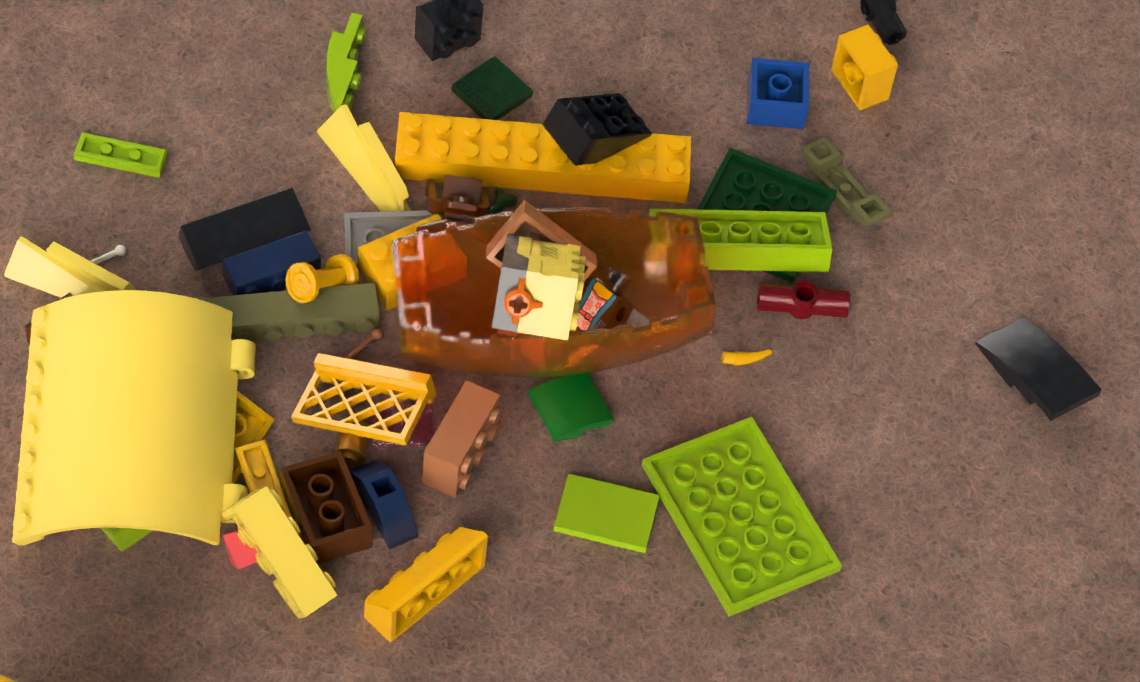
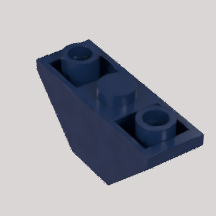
[349,460,418,549]

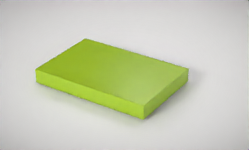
[553,473,660,553]

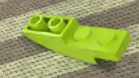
[326,13,366,114]

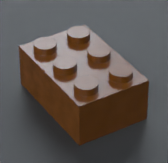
[280,450,373,564]

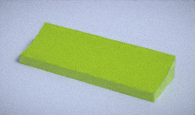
[648,209,832,272]

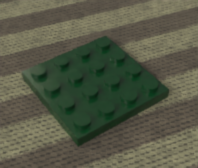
[697,148,837,283]

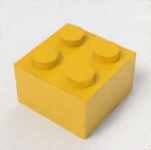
[831,24,898,110]

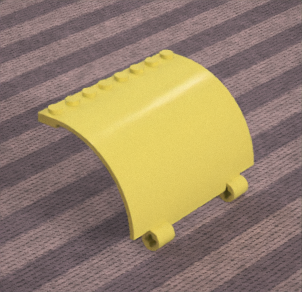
[12,290,256,545]

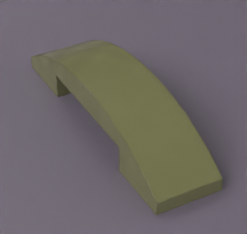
[801,137,893,227]

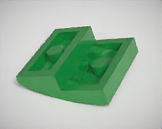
[528,371,614,442]

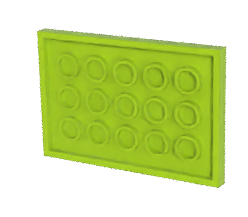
[642,417,842,617]

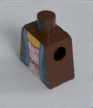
[577,270,634,349]

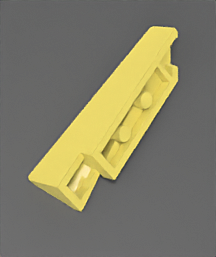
[317,104,411,212]
[4,236,136,298]

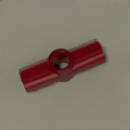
[757,281,850,320]

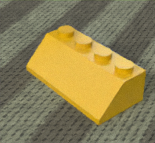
[364,527,488,643]

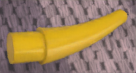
[721,349,772,366]

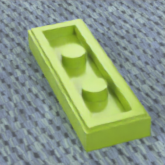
[74,132,168,178]

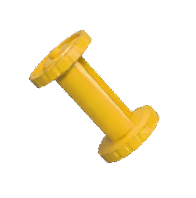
[285,254,359,303]

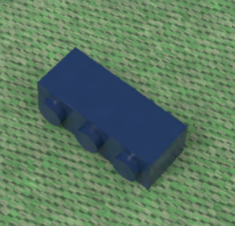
[222,230,321,296]

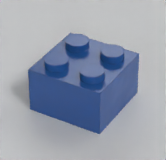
[747,58,809,129]

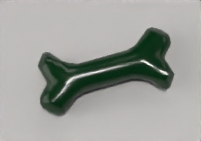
[474,189,517,232]

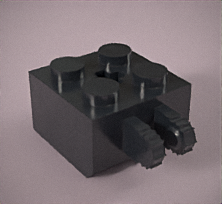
[415,0,483,61]

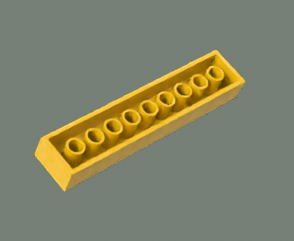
[395,112,691,203]

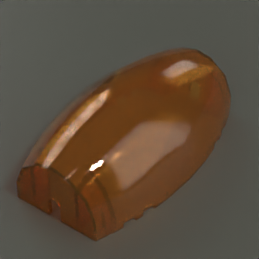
[392,207,716,377]

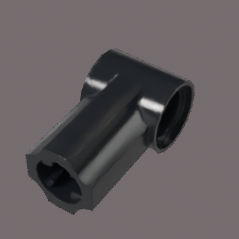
[860,0,907,45]

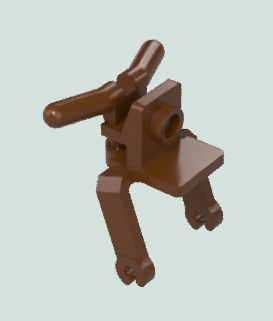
[416,175,495,244]

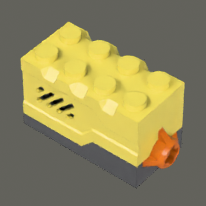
[492,234,586,340]

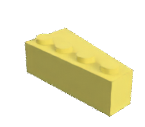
[221,486,337,619]

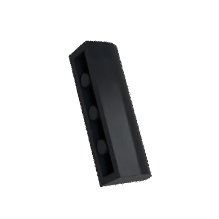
[179,187,311,271]

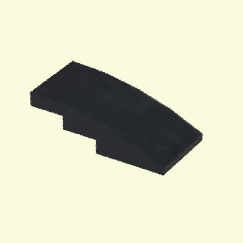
[975,317,1102,421]

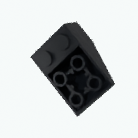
[542,93,652,166]

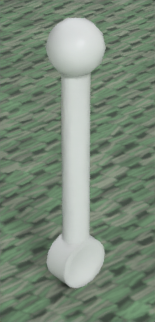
[91,245,127,264]

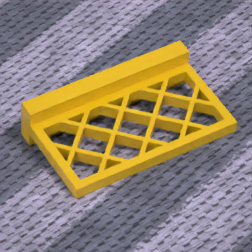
[291,353,437,445]

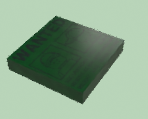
[451,56,533,120]

